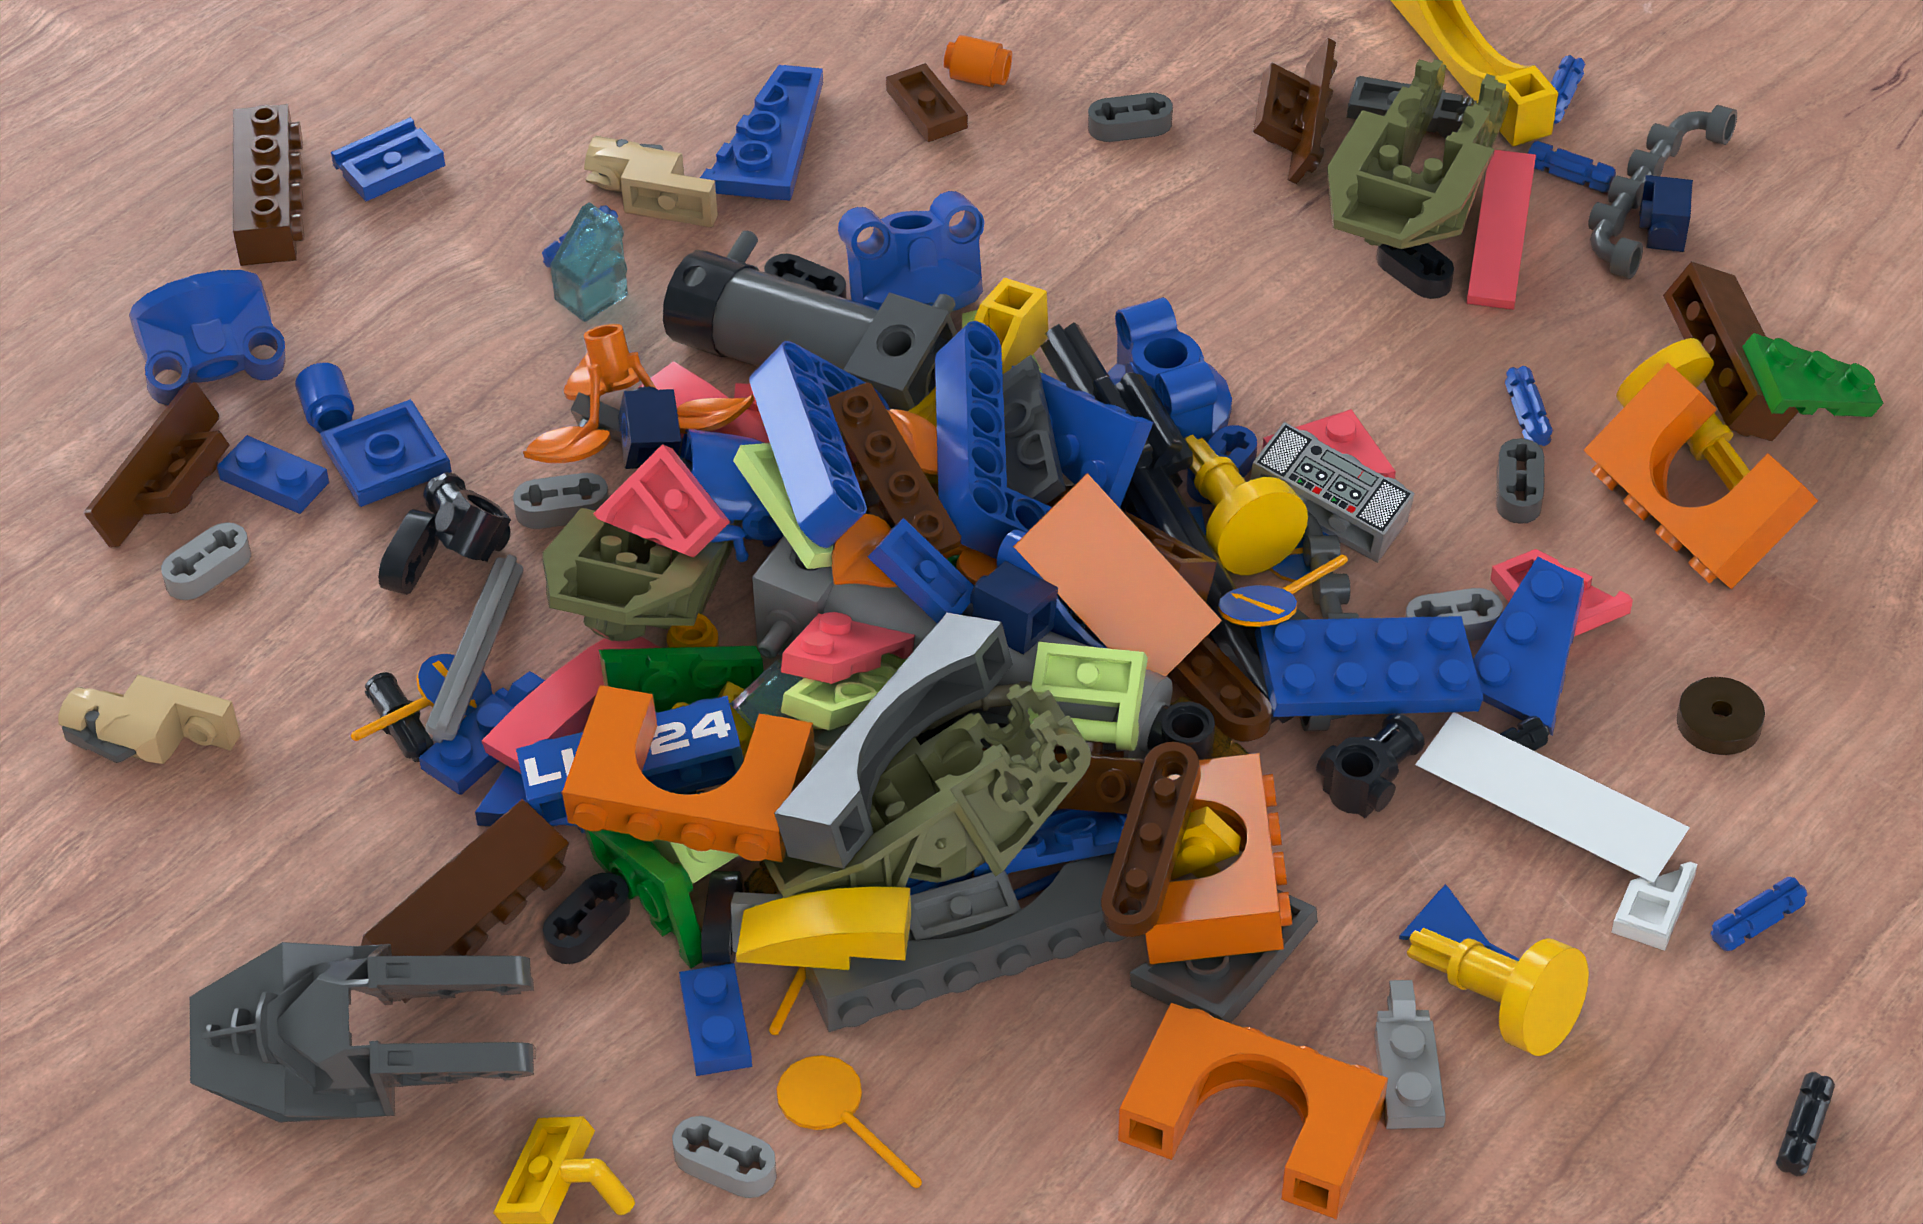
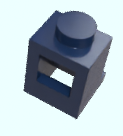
[1639,175,1693,252]

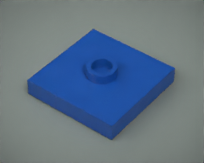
[320,399,452,507]

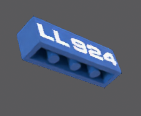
[516,696,744,827]

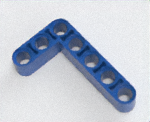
[935,321,1052,559]
[749,341,890,548]

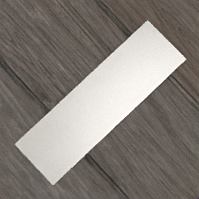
[1415,712,1690,883]

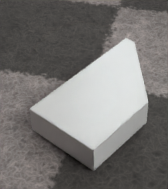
[1611,862,1698,951]

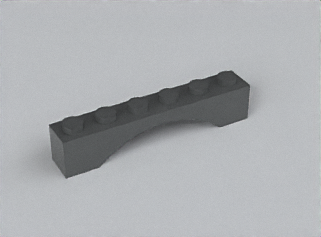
[774,613,1013,869]
[805,853,1139,1032]

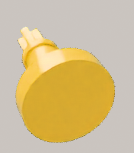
[1616,338,1750,491]
[1185,435,1308,575]
[1407,928,1589,1056]

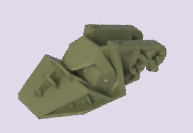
[1327,59,1509,249]
[542,508,742,641]
[763,683,1091,898]

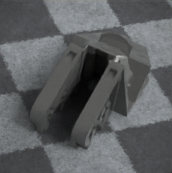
[189,942,536,1123]

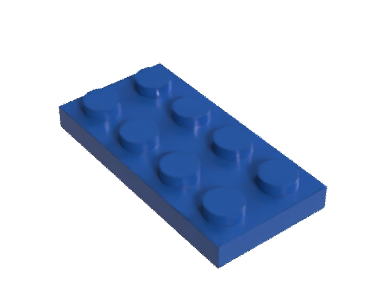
[1255,616,1484,717]

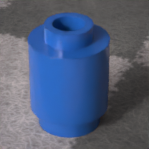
[295,363,354,433]

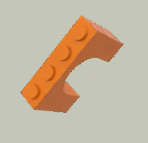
[1584,362,1818,589]
[562,685,815,862]
[1145,753,1292,964]
[1118,1003,1388,1219]

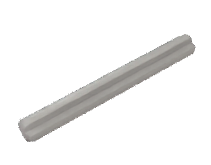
[425,555,523,743]

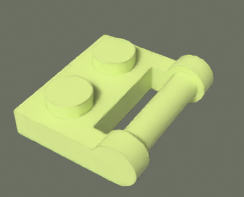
[1027,642,1148,751]

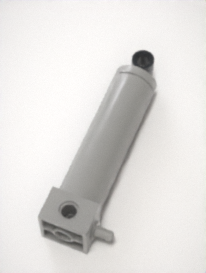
[752,536,1215,760]

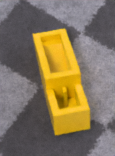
[736,887,911,970]

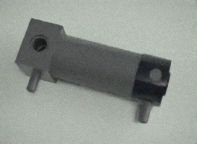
[663,230,957,411]

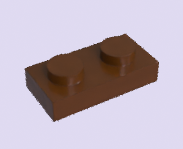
[886,63,968,142]

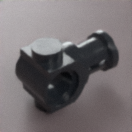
[423,472,511,562]
[1316,713,1425,818]

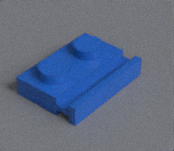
[331,117,446,202]

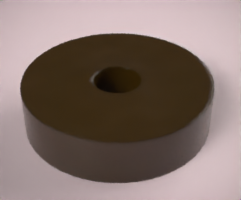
[1676,677,1765,755]

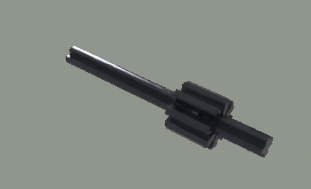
[1040,322,1295,724]

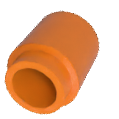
[944,35,1012,88]

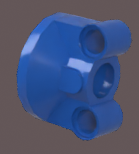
[838,191,985,311]
[129,270,285,405]
[1107,297,1232,442]

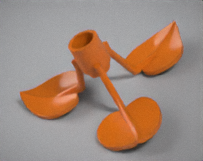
[523,324,755,463]
[832,409,997,588]

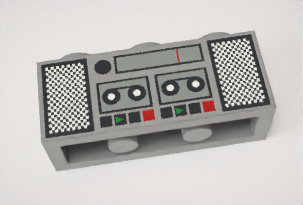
[1250,422,1415,563]

